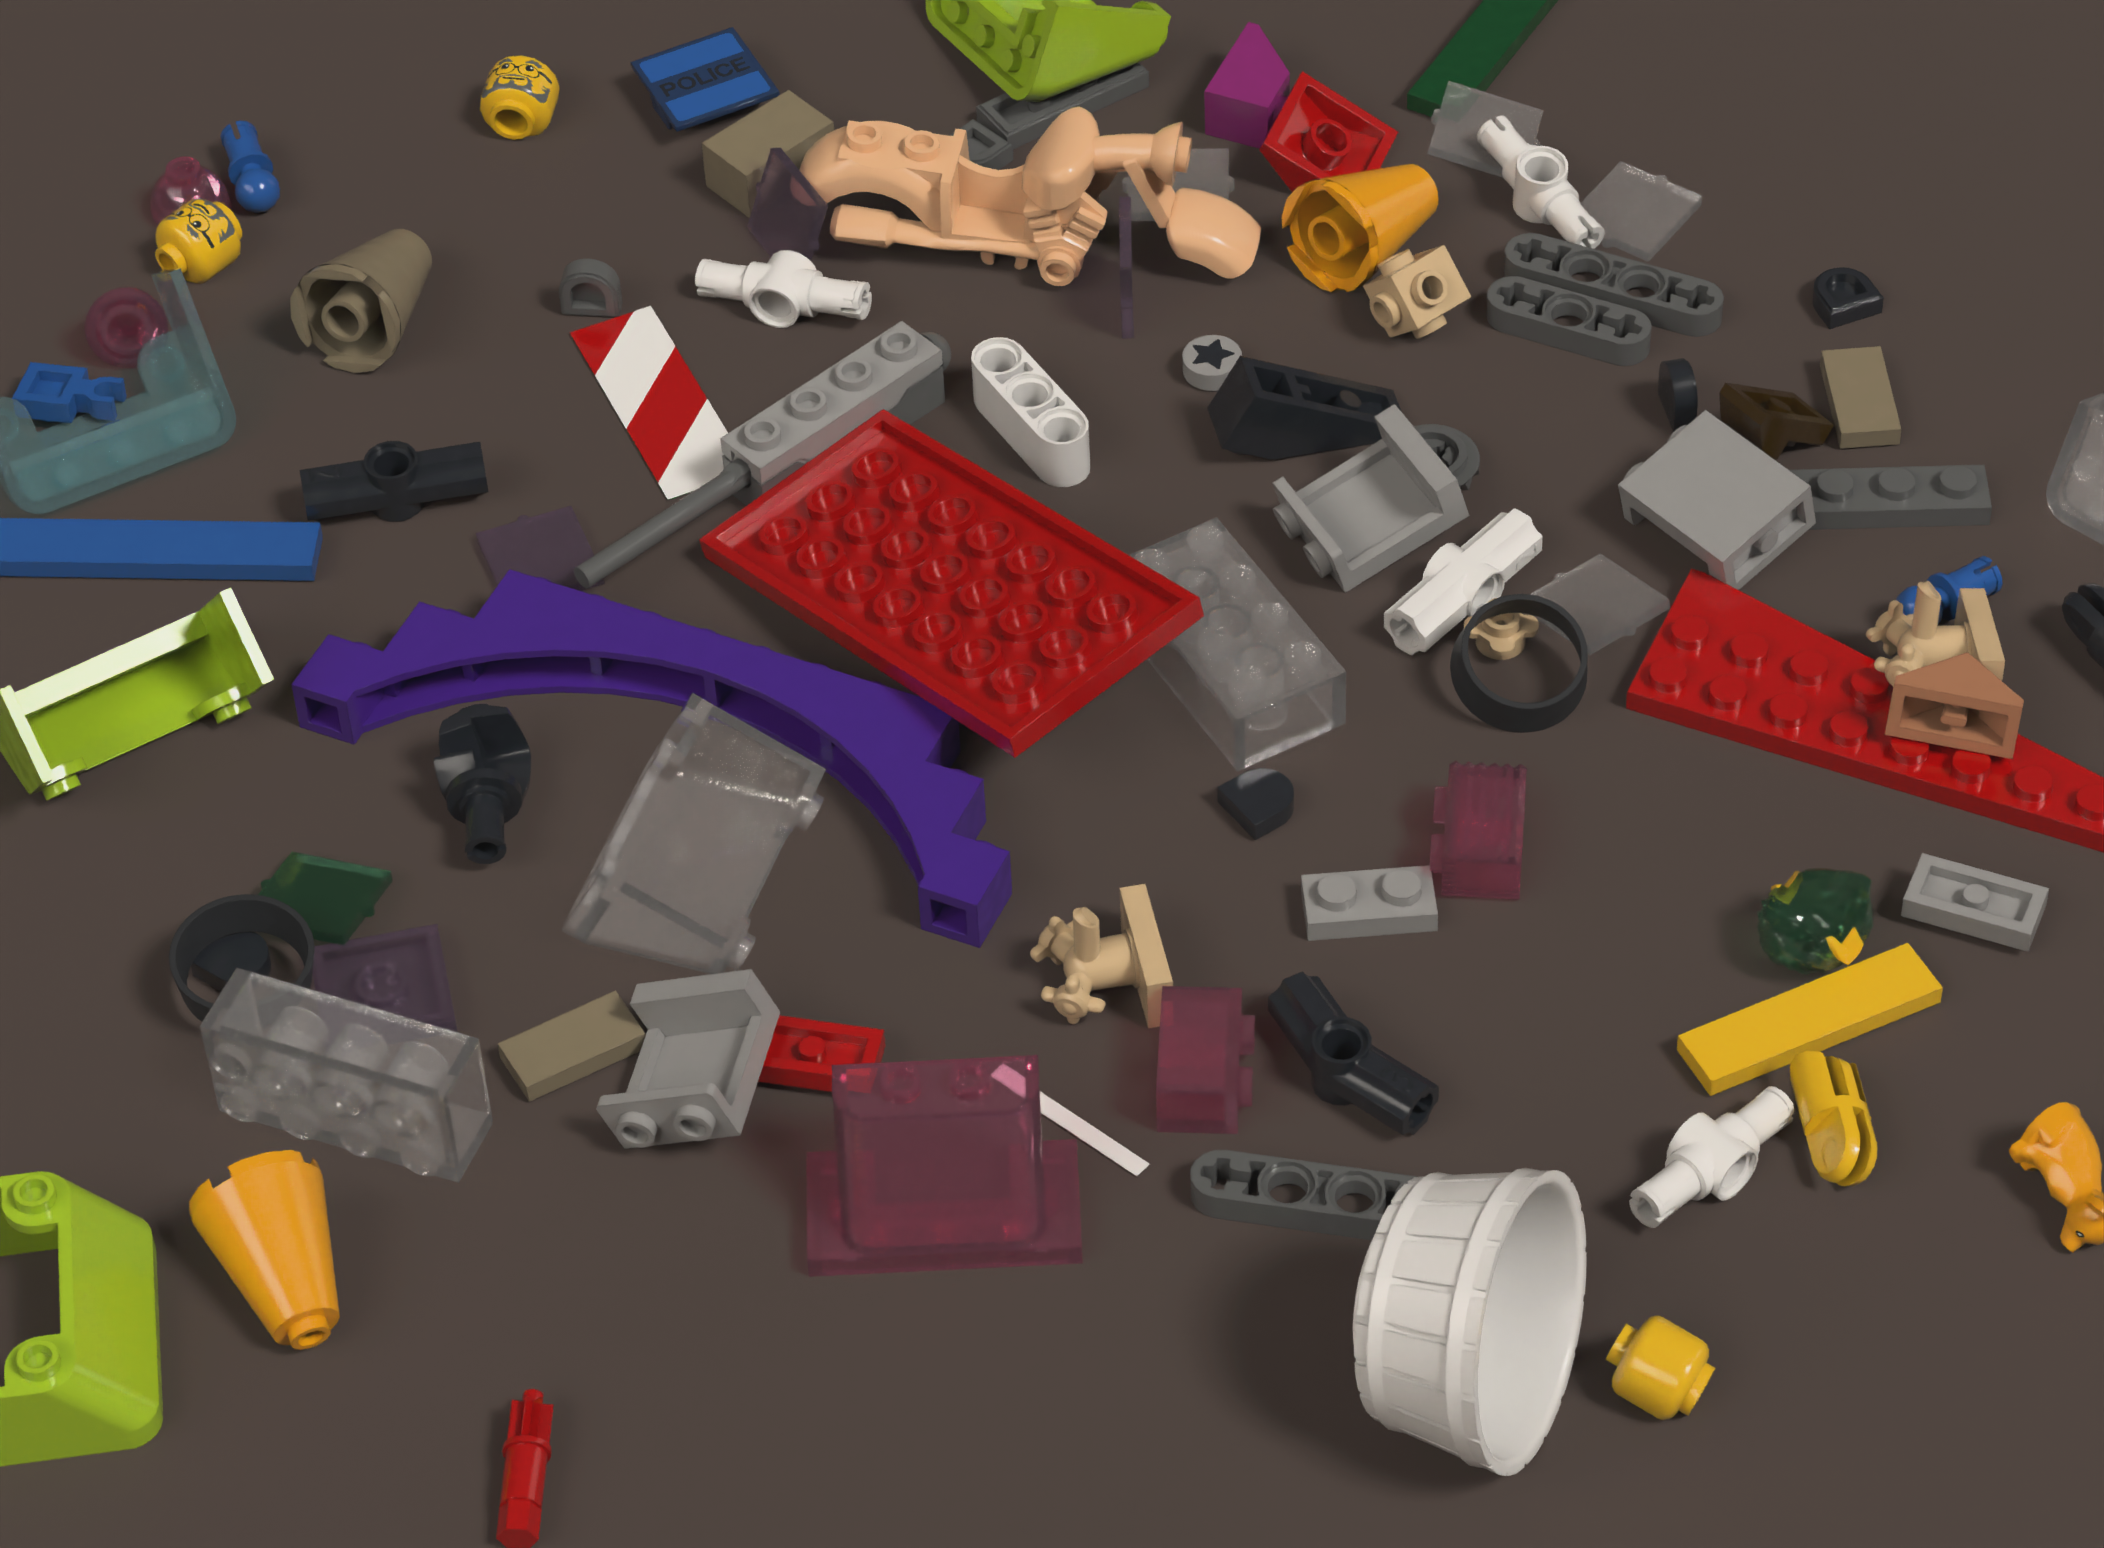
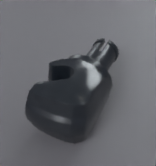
[434,704,531,864]

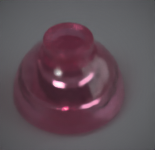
[150,156,231,225]
[85,287,168,368]

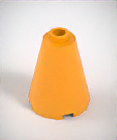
[1282,164,1439,292]
[189,1150,340,1350]

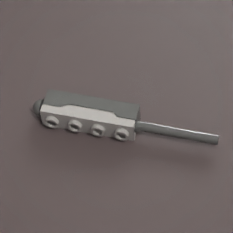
[574,321,951,589]

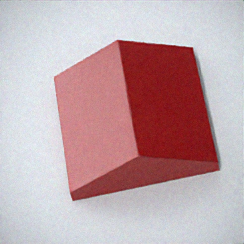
[1259,71,1398,192]

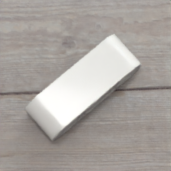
[971,337,1090,487]

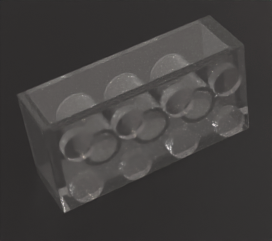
[1129,517,1346,772]
[200,968,493,1183]

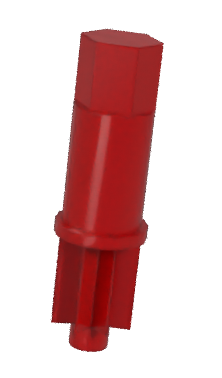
[496,1389,554,1548]

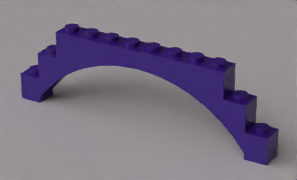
[291,569,1012,948]

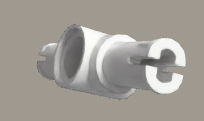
[1477,115,1605,249]
[695,250,872,328]
[1629,1086,1794,1228]

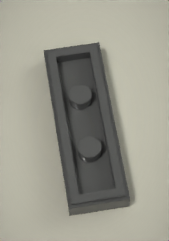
[976,63,1149,149]

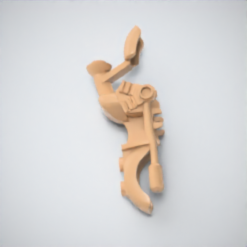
[796,106,1261,286]

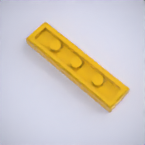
[1677,943,1943,1096]

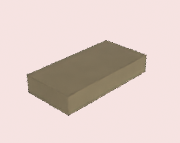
[1820,346,1902,449]
[498,990,646,1102]

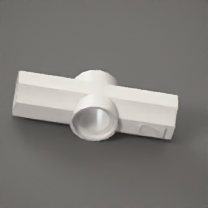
[1384,508,1543,656]

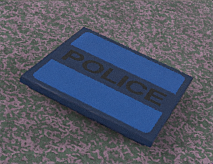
[630,27,780,132]

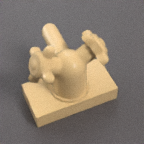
[1866,581,2005,686]
[1030,884,1174,1028]

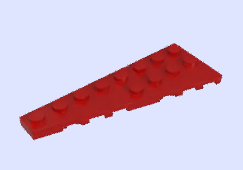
[1626,568,2104,853]

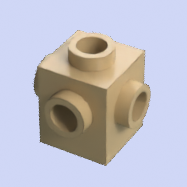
[1363,245,1471,339]

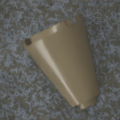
[290,229,432,373]

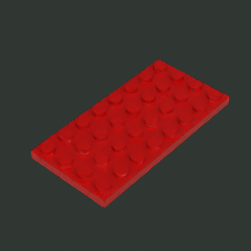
[699,409,1204,758]

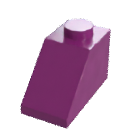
[1204,22,1290,148]

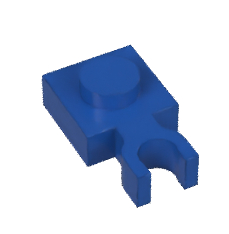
[12,362,127,423]

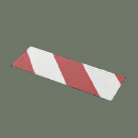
[569,306,728,500]

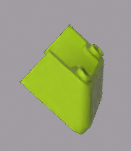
[0,588,274,801]
[0,1171,163,1467]

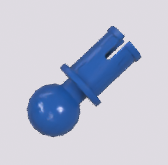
[220,120,280,213]
[1896,556,2003,624]

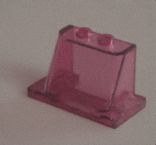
[807,1055,1083,1277]

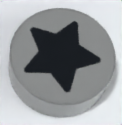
[1182,335,1242,391]

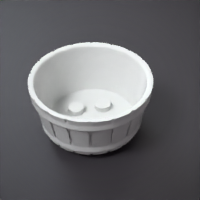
[1353,1168,1587,1476]

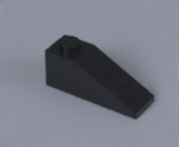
[1207,356,1402,460]

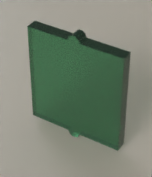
[258,851,393,946]

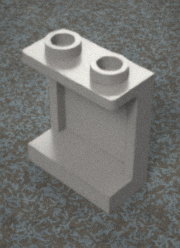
[1272,404,1470,593]
[1618,410,1816,590]
[596,969,780,1149]

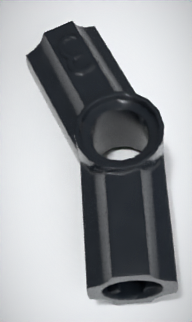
[1268,971,1439,1135]

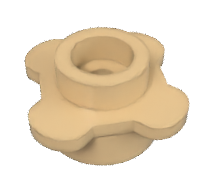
[1464,598,1539,660]

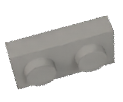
[1901,853,2049,952]
[1301,865,1438,941]

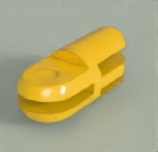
[1790,1050,1878,1187]

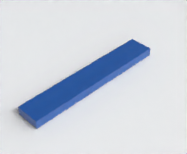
[0,518,323,581]

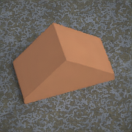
[1885,652,2024,759]

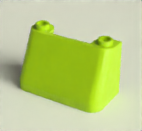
[925,0,1171,102]

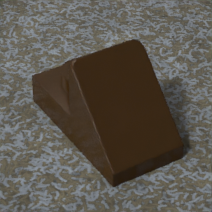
[1719,383,1834,461]

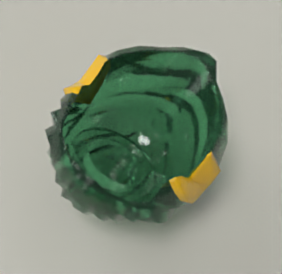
[1756,868,1874,974]

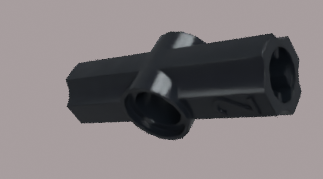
[299,441,488,522]

